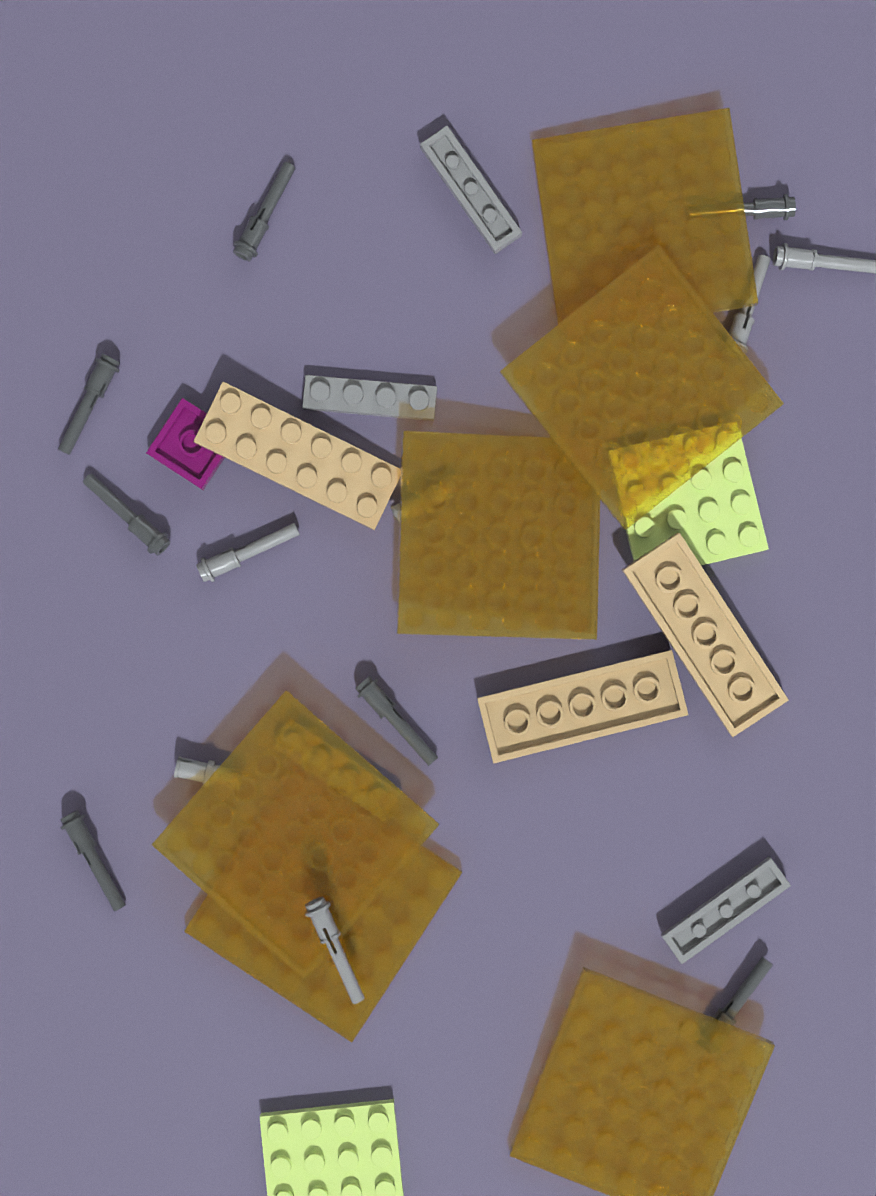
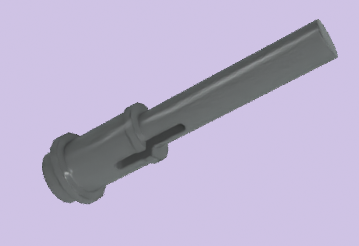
[233,162,296,262]
[687,194,796,220]
[58,353,120,455]
[83,473,171,556]
[355,676,438,766]
[60,810,126,912]
[696,956,773,1054]

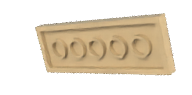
[193,382,403,530]
[622,532,789,737]
[477,650,688,764]

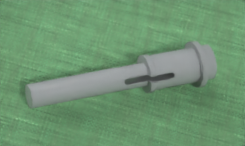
[773,243,876,274]
[722,255,771,358]
[196,523,300,582]
[305,896,365,1004]

